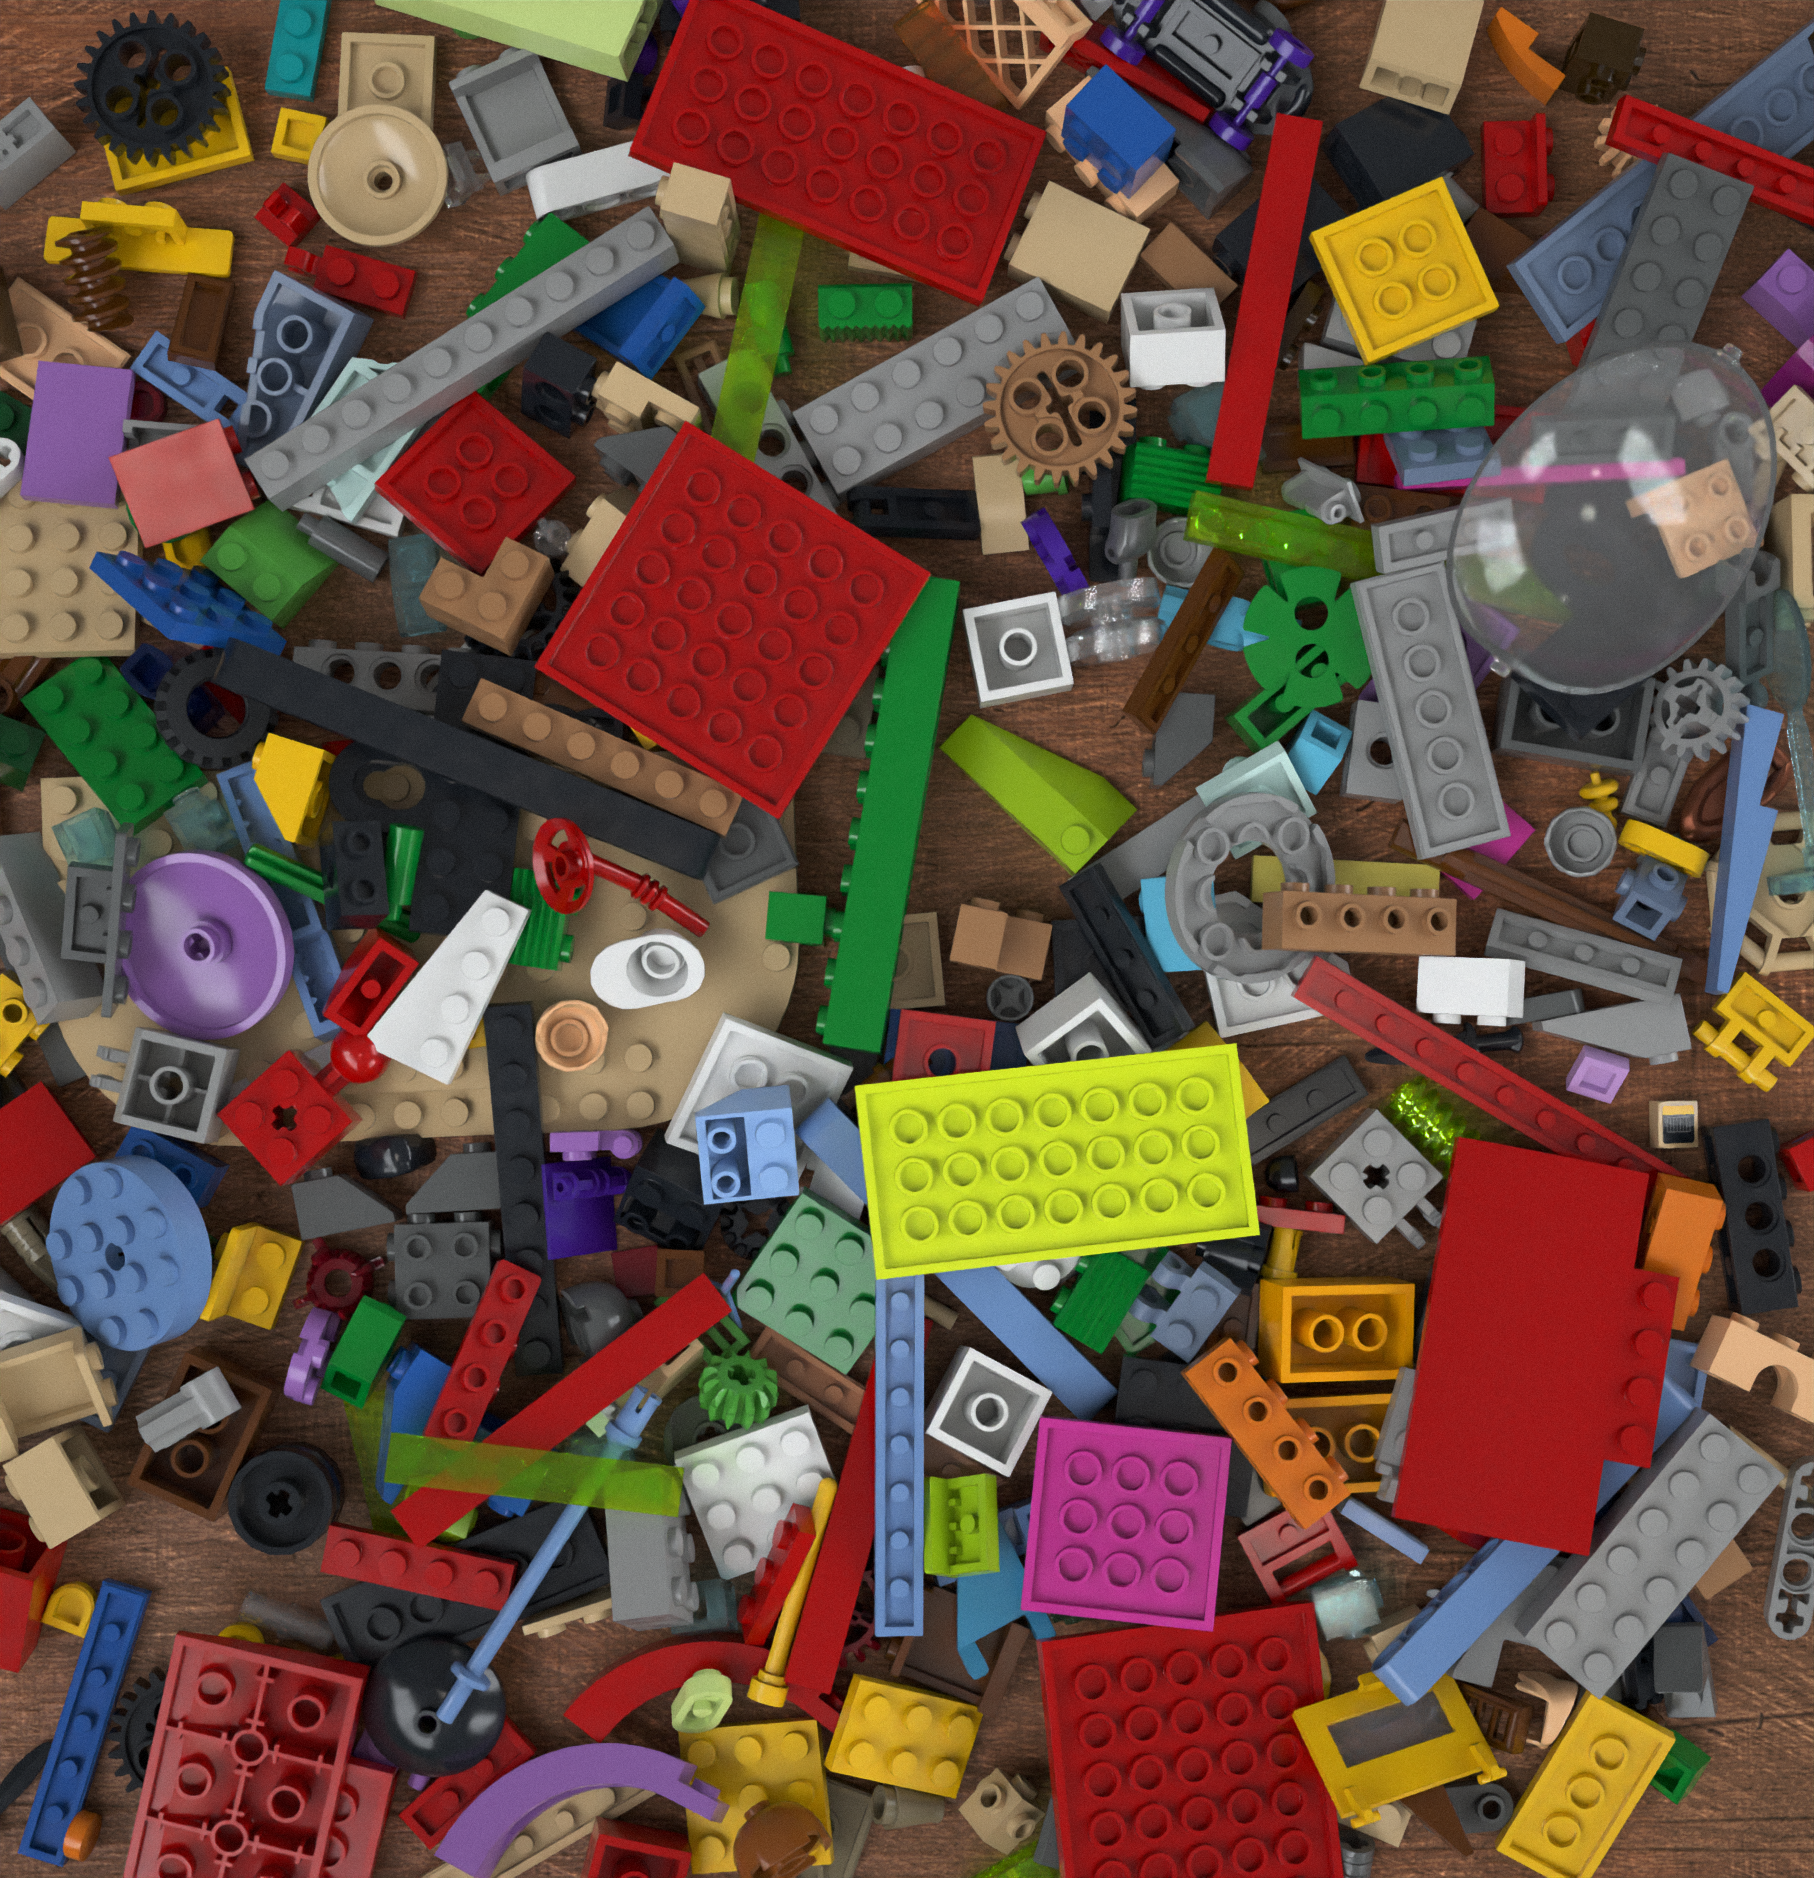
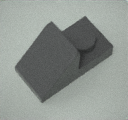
[1654,1622,1718,1718]

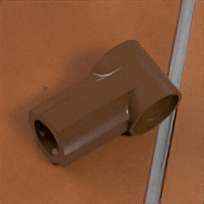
[0,656,60,722]

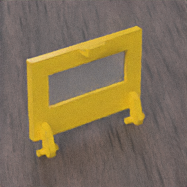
[1292,1671,1507,1829]

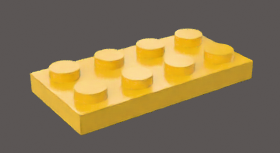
[1494,1690,1676,1878]

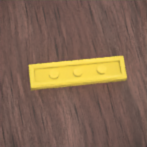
[1250,855,1440,903]

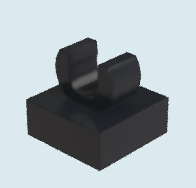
[603,71,654,131]

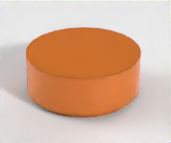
[63,1810,102,1862]

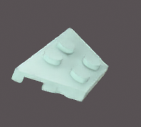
[310,357,427,525]

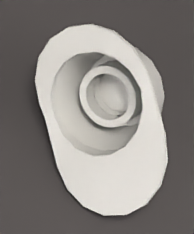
[590,928,705,1009]

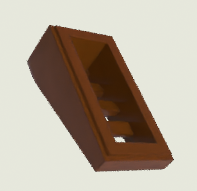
[1432,1678,1535,1755]

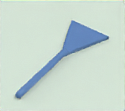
[709,1269,743,1328]

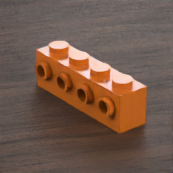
[1180,1337,1351,1530]

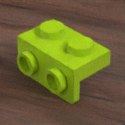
[923,1473,1000,1578]

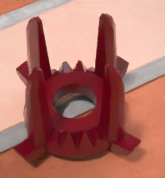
[292,1237,385,1321]

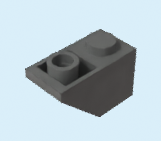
[1142,692,1215,789]

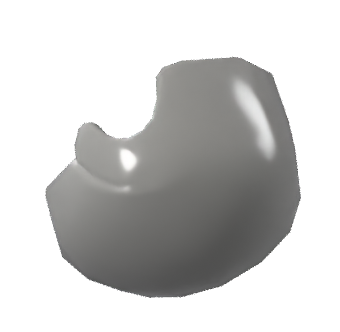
[1146,516,1218,588]
[1544,806,1618,878]

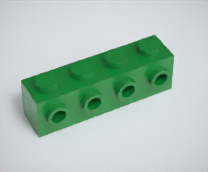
[1298,356,1495,439]

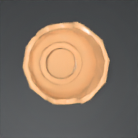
[535,999,609,1072]

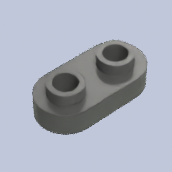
[1423,1779,1513,1834]

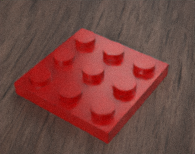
[374,391,576,577]

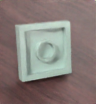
[1195,741,1317,860]

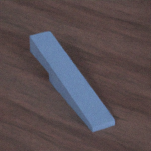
[1705,704,1784,995]
[216,760,344,1043]

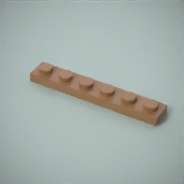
[461,678,743,839]

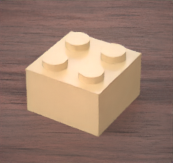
[2,1424,126,1549]

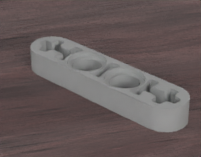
[1763,1456,1814,1640]

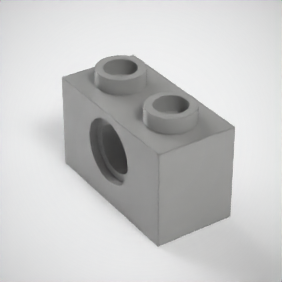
[1339,700,1402,804]

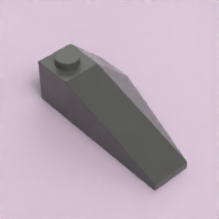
[1085,65,1254,220]

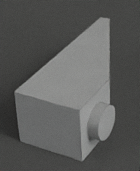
[1531,993,1692,1065]

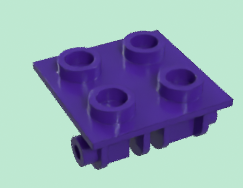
[541,1156,632,1260]

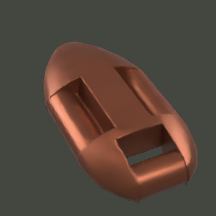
[1678,743,1793,842]

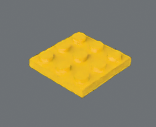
[1309,176,1499,366]
[678,1716,835,1874]

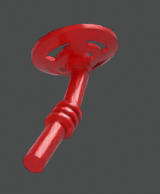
[532,817,710,938]

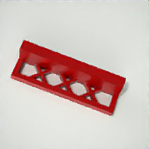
[1039,15,1215,126]

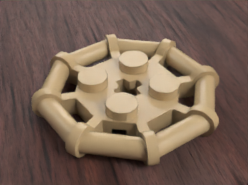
[1703,807,1814,976]

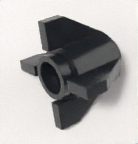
[1195,1221,1274,1297]

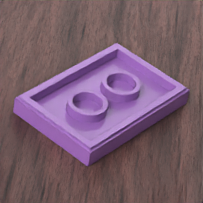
[20,361,136,509]

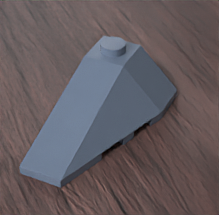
[235,270,374,469]

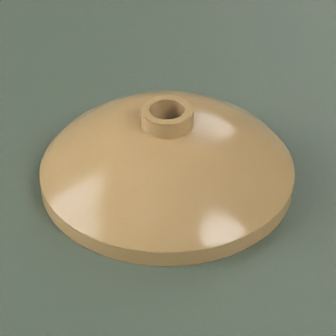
[308,104,448,247]

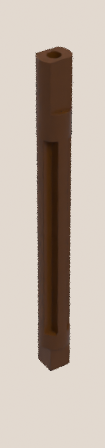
[1388,818,1708,987]

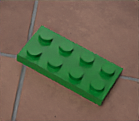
[20,656,209,837]

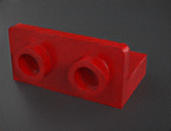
[1480,113,1555,218]

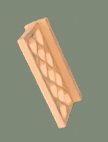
[915,0,1093,110]

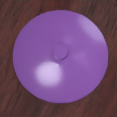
[121,849,294,1040]

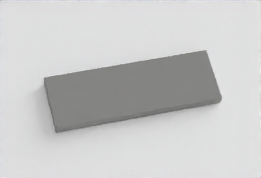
[1350,560,1511,860]

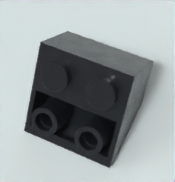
[613,1128,726,1251]

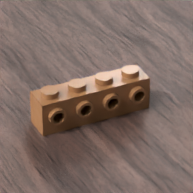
[1262,882,1457,957]

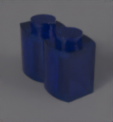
[120,643,225,735]

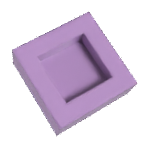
[1566,1045,1630,1104]

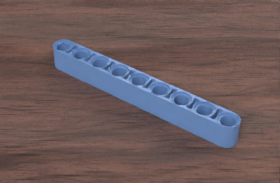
[794,1097,1118,1420]
[1371,1370,1697,1706]

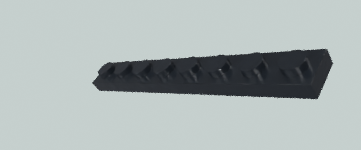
[483,1001,565,1376]

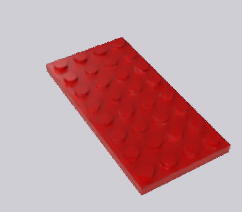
[628,0,1047,307]

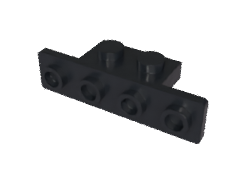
[1081,398,1136,583]

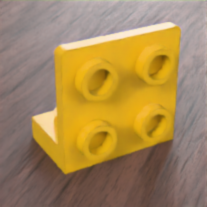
[200,1222,306,1330]

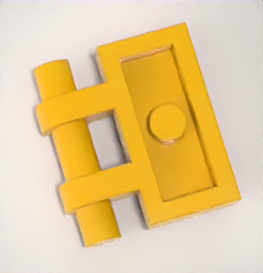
[1692,972,1814,1092]

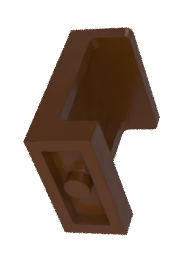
[884,1578,1030,1719]

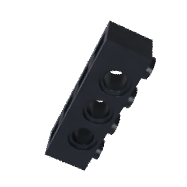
[1700,1118,1802,1315]

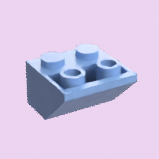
[695,1085,800,1205]

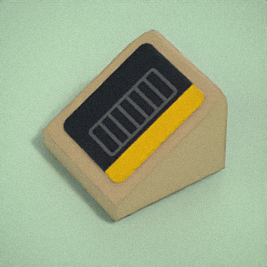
[1649,1100,1698,1148]

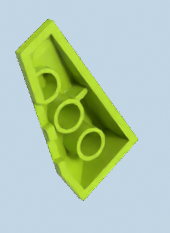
[939,714,1137,876]

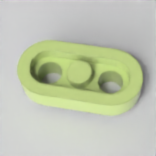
[671,1669,733,1733]

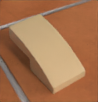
[972,453,1029,555]

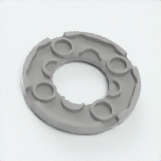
[1165,792,1335,984]

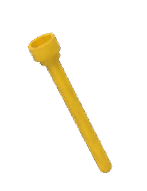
[747,1477,838,1707]

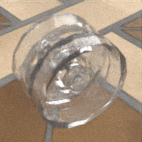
[1057,577,1167,667]

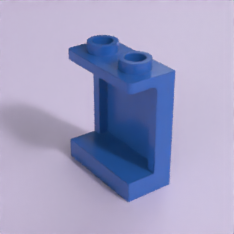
[572,274,706,380]

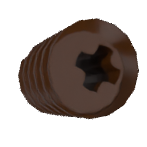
[55,227,134,332]

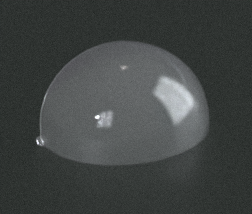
[1446,341,1777,695]

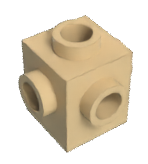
[958,1768,1046,1855]

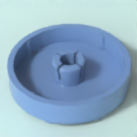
[46,1155,212,1351]

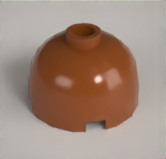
[733,1800,832,1878]

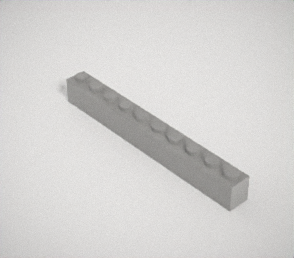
[244,206,680,512]

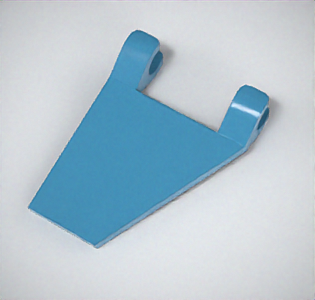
[957,1519,1056,1680]

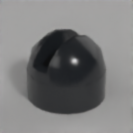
[1264,1155,1299,1193]

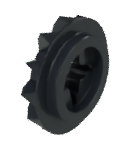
[720,1197,791,1260]

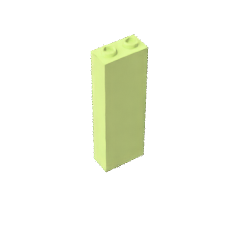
[374,0,663,82]

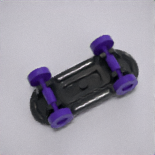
[1100,0,1315,151]

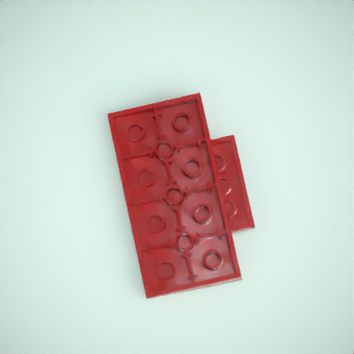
[1391,1137,1680,1556]
[123,1630,397,1878]

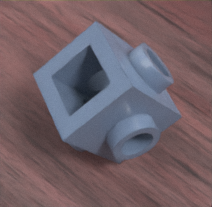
[1612,855,1688,941]

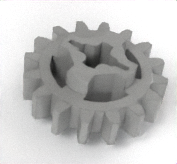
[1648,658,1750,762]

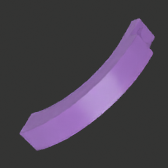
[434,1743,730,1878]

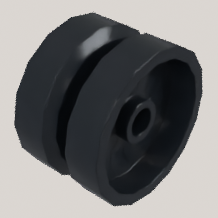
[228,1442,345,1555]

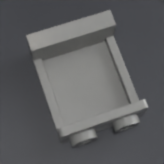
[449,47,583,197]

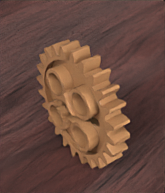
[983,331,1137,488]

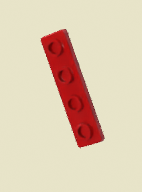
[422,1259,541,1454]

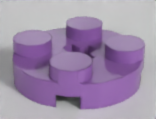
[284,1307,343,1406]

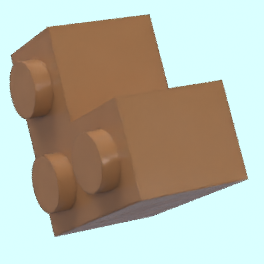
[418,537,555,656]
[948,897,1053,981]

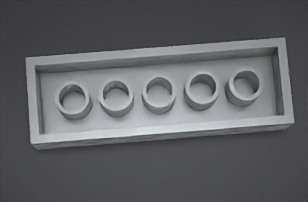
[792,276,1078,504]
[1514,1406,1785,1700]

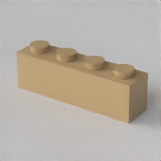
[655,162,742,277]

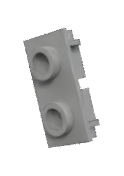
[1281,457,1364,524]

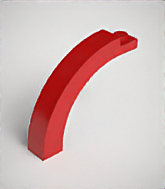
[563,1631,846,1743]

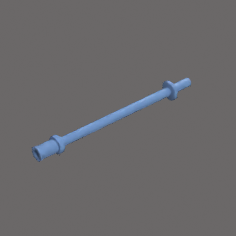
[436,1384,662,1724]

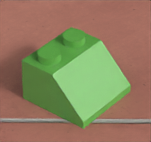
[200,500,340,629]

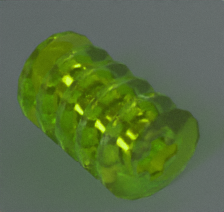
[1377,1075,1481,1180]

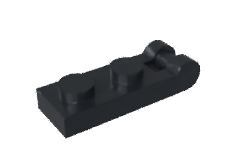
[846,486,981,540]

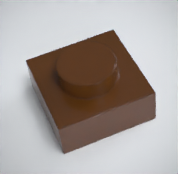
[655,1249,707,1297]

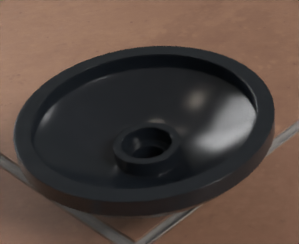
[362,1637,506,1777]

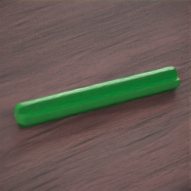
[243,843,421,943]

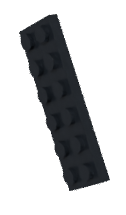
[320,1491,610,1680]

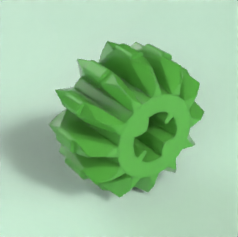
[698,1349,779,1431]

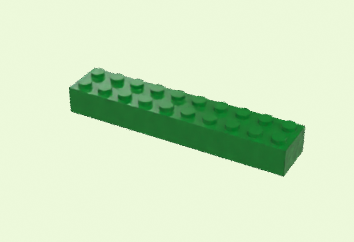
[816,577,960,1056]

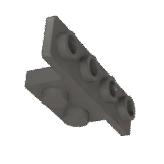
[61,822,141,1018]

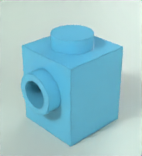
[1285,710,1353,795]

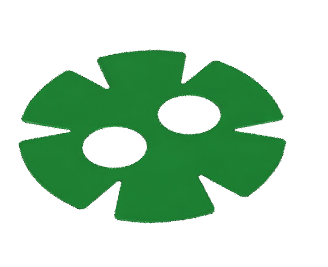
[1243,566,1371,708]

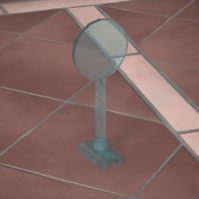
[1766,589,1814,896]

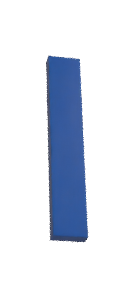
[18,1578,152,1867]

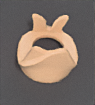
[1515,1671,1578,1749]

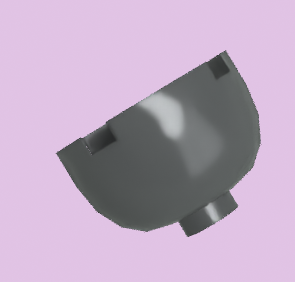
[559,1280,643,1365]

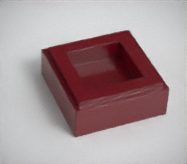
[611,1244,659,1298]

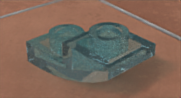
[388,533,447,638]

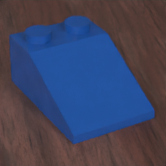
[375,1340,452,1505]

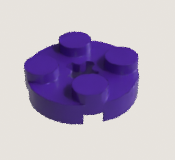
[1020,507,1090,600]

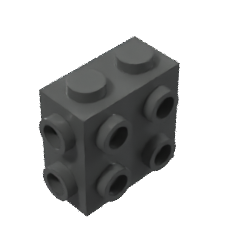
[387,1211,504,1320]

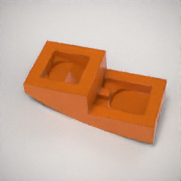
[1487,7,1566,105]

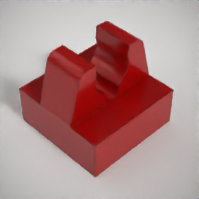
[254,182,322,247]

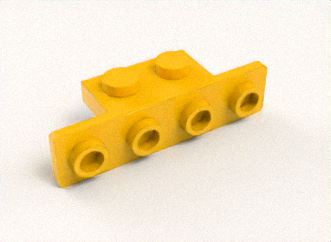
[43,198,235,278]

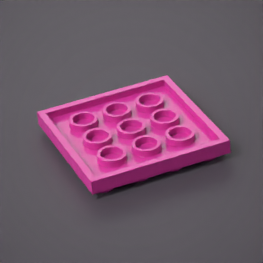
[1021,1415,1232,1632]

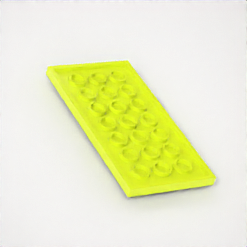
[854,1043,1260,1280]

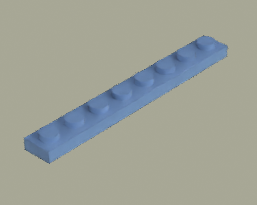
[874,1274,924,1637]

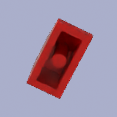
[322,927,419,1036]

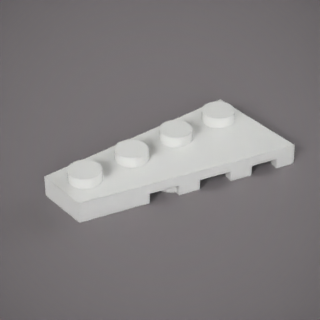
[367,890,532,1085]

